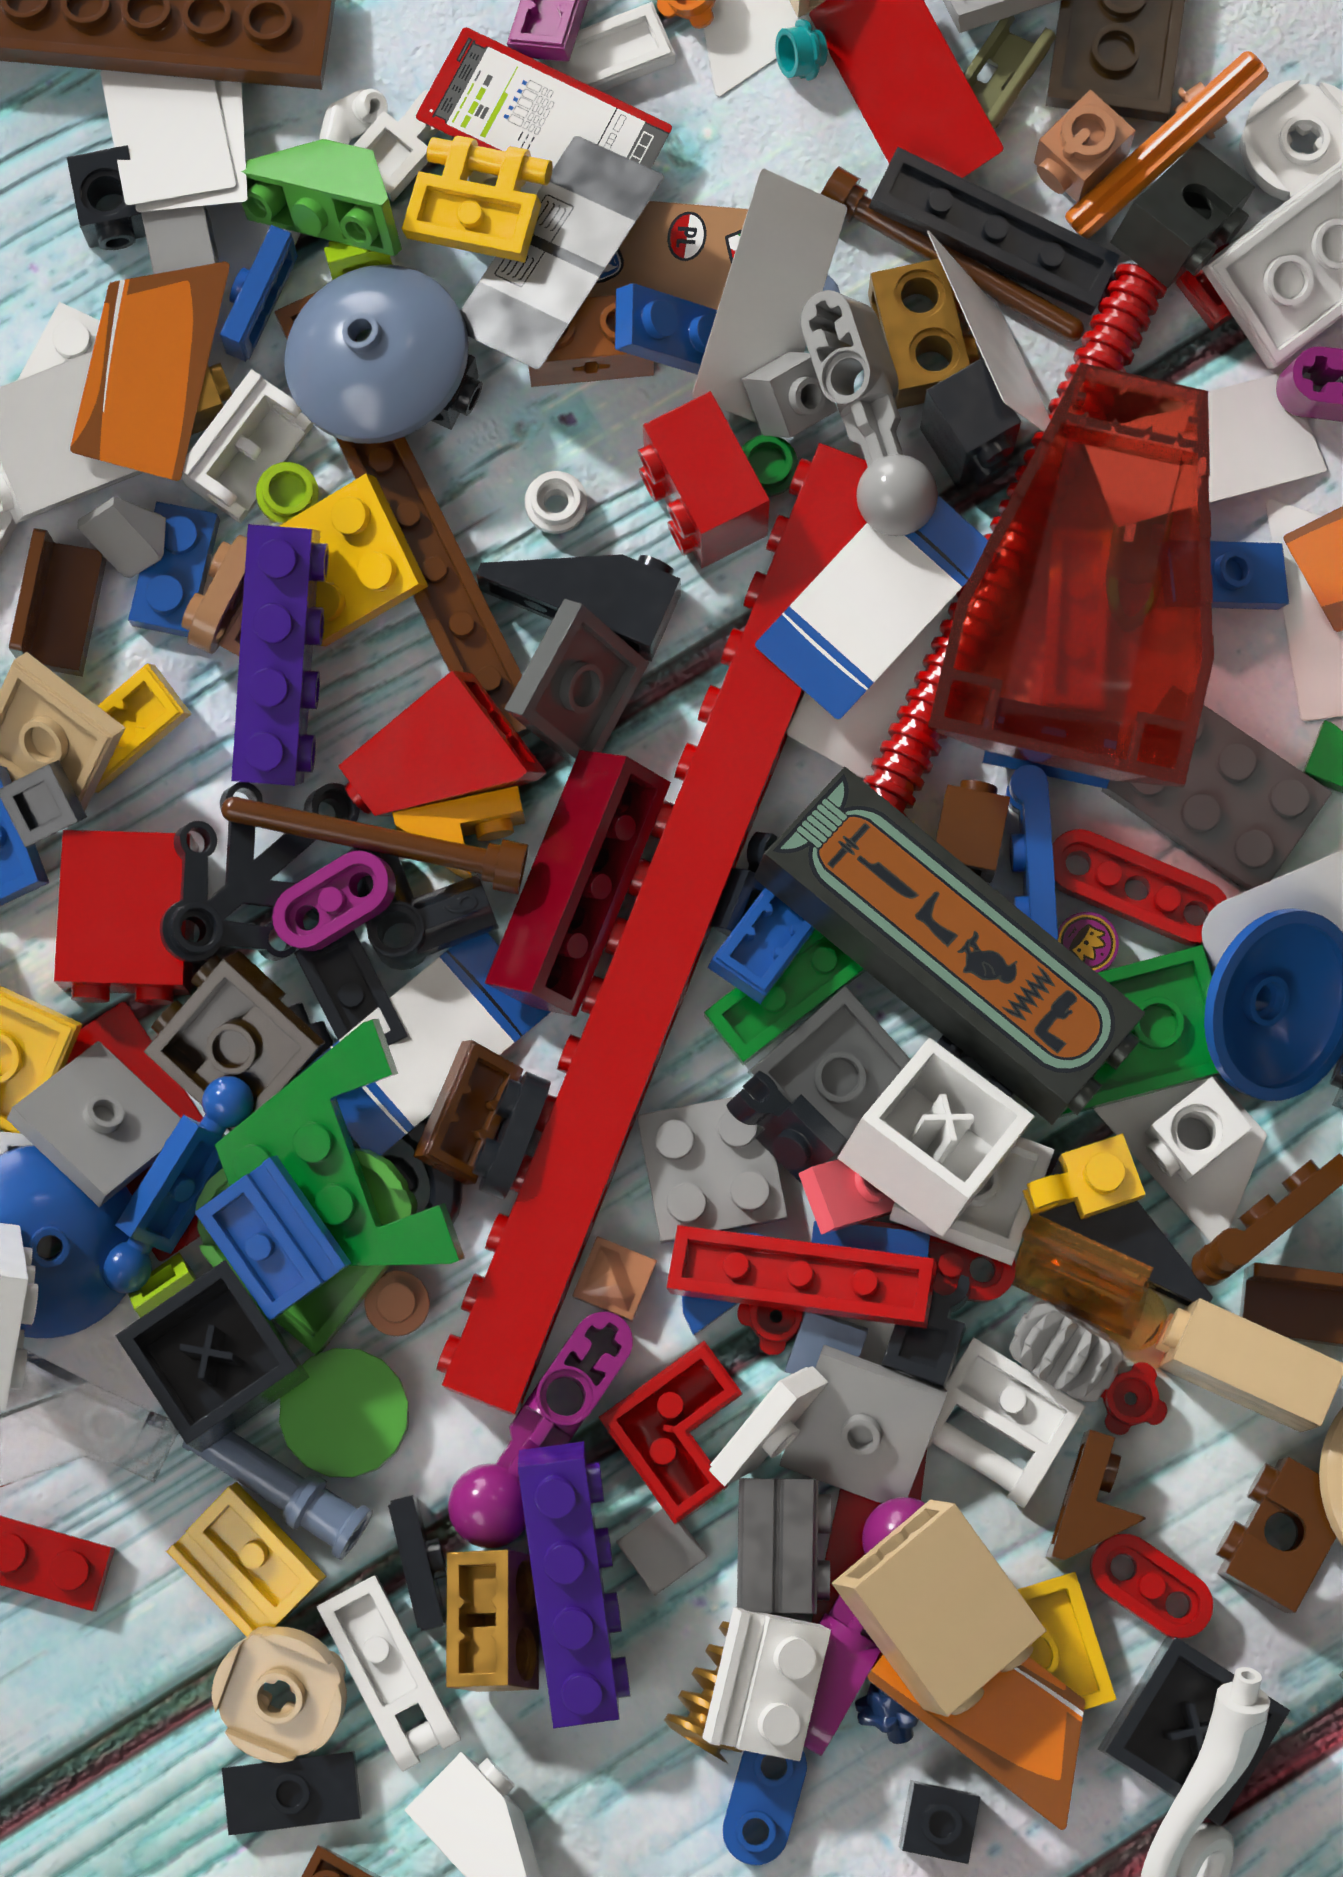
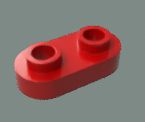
[1090,1534,1213,1638]

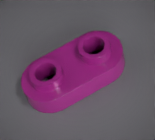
[272,851,396,951]

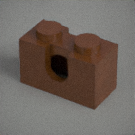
[1215,1457,1336,1613]

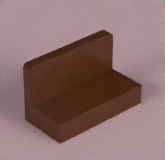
[9,528,107,677]
[1239,1263,1343,1347]

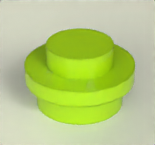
[256,462,319,524]

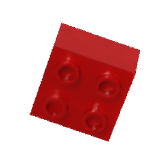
[638,391,770,569]

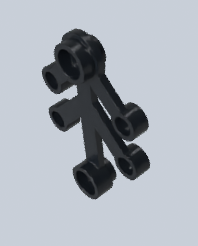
[160,782,360,963]

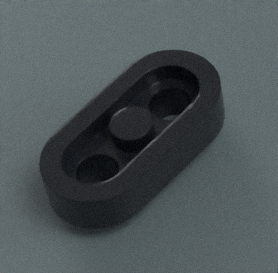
[472,1071,551,1200]

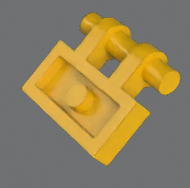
[402,135,553,263]

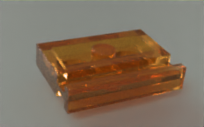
[1012,1213,1153,1340]

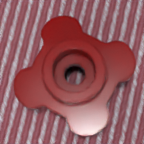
[737,1304,803,1355]
[1100,1362,1167,1435]

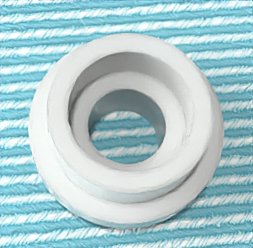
[525,471,587,534]

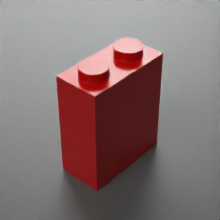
[54,830,199,1005]

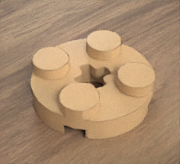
[212,1626,347,1763]

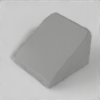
[78,496,166,578]
[616,1508,707,1596]

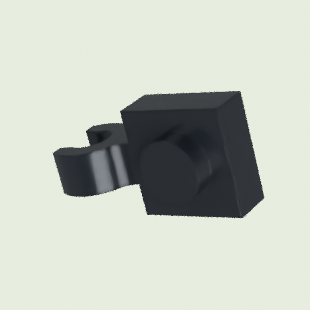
[726,1071,847,1183]

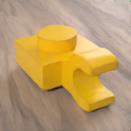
[1022,1133,1146,1219]

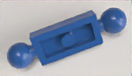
[103,1076,254,1293]

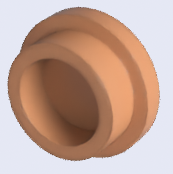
[364,1271,430,1336]

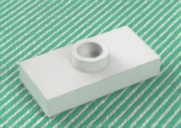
[709,1366,828,1487]

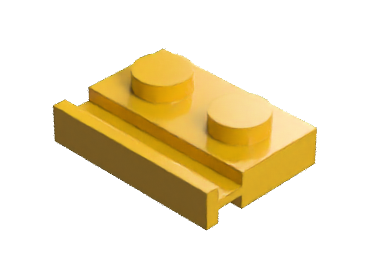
[166,1482,327,1637]

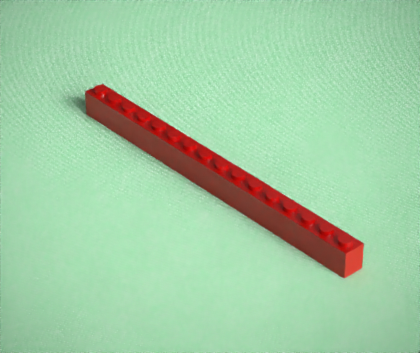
[436,443,868,1416]

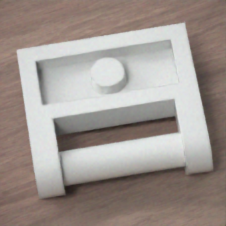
[927,1338,1086,1508]

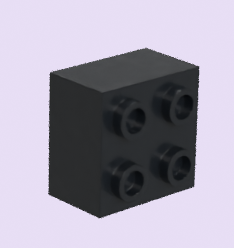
[115,1260,310,1452]
[1098,1636,1291,1826]

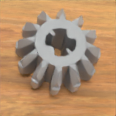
[1009,1301,1124,1402]

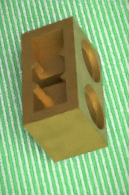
[868,258,979,409]
[446,1550,539,1692]

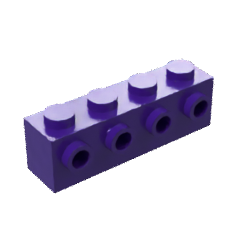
[231,524,329,786]
[518,1441,631,1729]

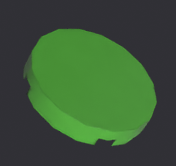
[279,1348,409,1478]

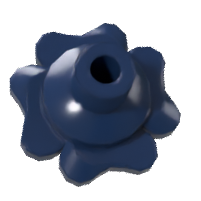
[855,1683,919,1744]

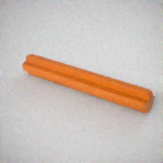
[1065,51,1269,239]

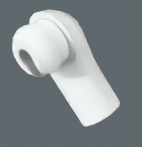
[319,89,388,145]

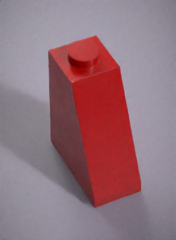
[338,670,546,817]

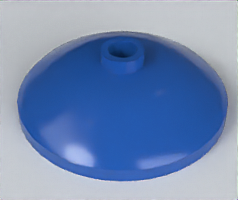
[1204,909,1343,1101]
[0,1145,132,1338]

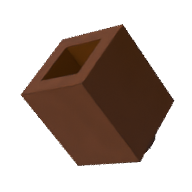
[935,780,1010,883]

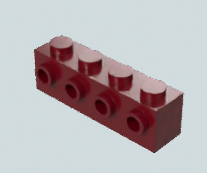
[485,750,671,1017]

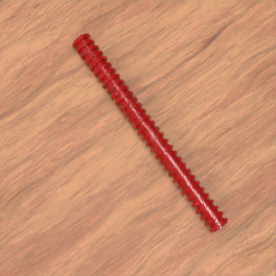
[863,263,1167,817]

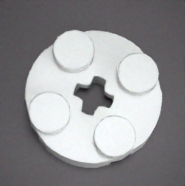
[1239,80,1343,203]

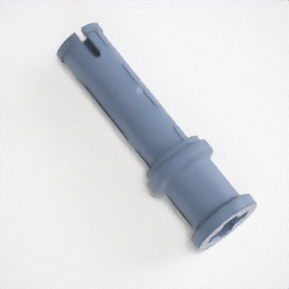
[182,1431,373,1560]

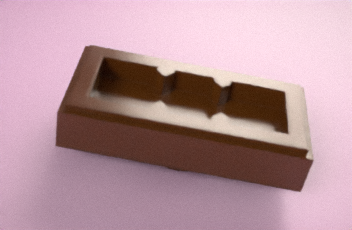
[413,1040,524,1185]

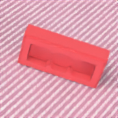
[798,1159,895,1235]

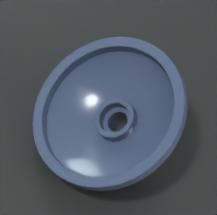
[284,265,469,444]

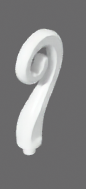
[1141,1667,1270,1877]

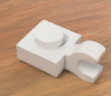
[353,90,439,202]

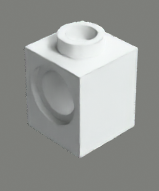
[1145,1077,1253,1182]

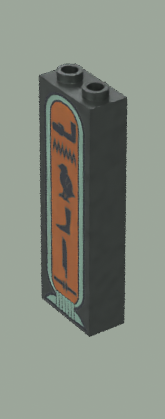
[754,766,1145,1125]

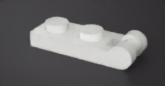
[316,1575,461,1772]

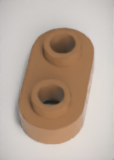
[181,535,247,654]

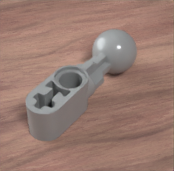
[800,290,938,536]

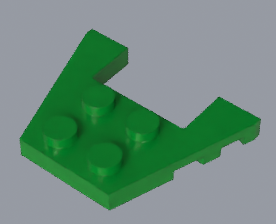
[215,1018,465,1266]

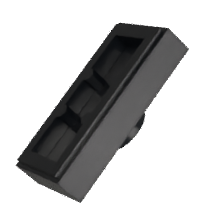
[388,1495,447,1631]
[222,1751,362,1836]

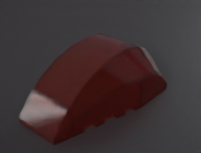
[928,362,1214,787]

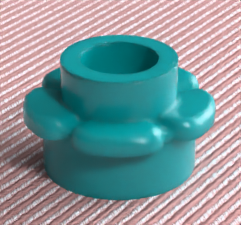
[775,19,828,81]

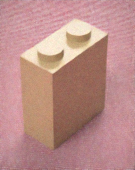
[1155,1298,1343,1433]
[831,1499,1047,1717]

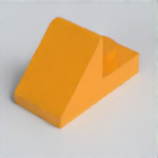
[392,786,526,879]

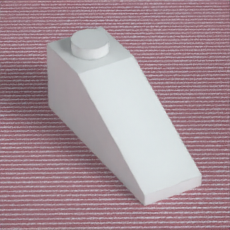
[404,1752,541,1877]

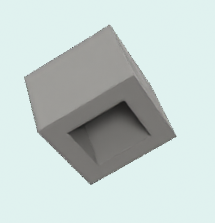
[742,352,838,438]

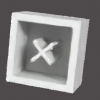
[837,1037,1034,1238]

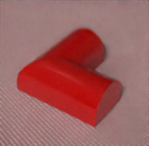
[598,1341,743,1525]

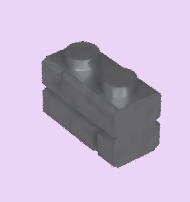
[737,1478,831,1614]

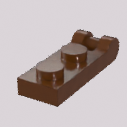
[1191,1153,1343,1286]

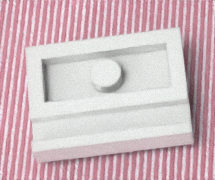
[702,1607,831,1761]

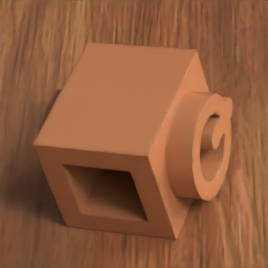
[1034,89,1136,202]

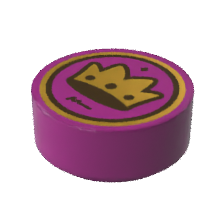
[1058,912,1119,973]

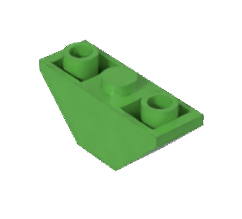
[240,139,402,256]

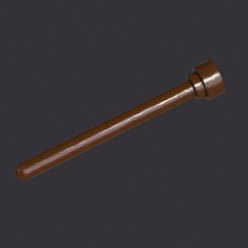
[821,166,1085,342]
[221,797,529,895]

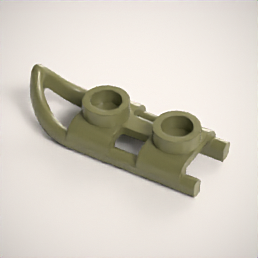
[964,15,1056,129]

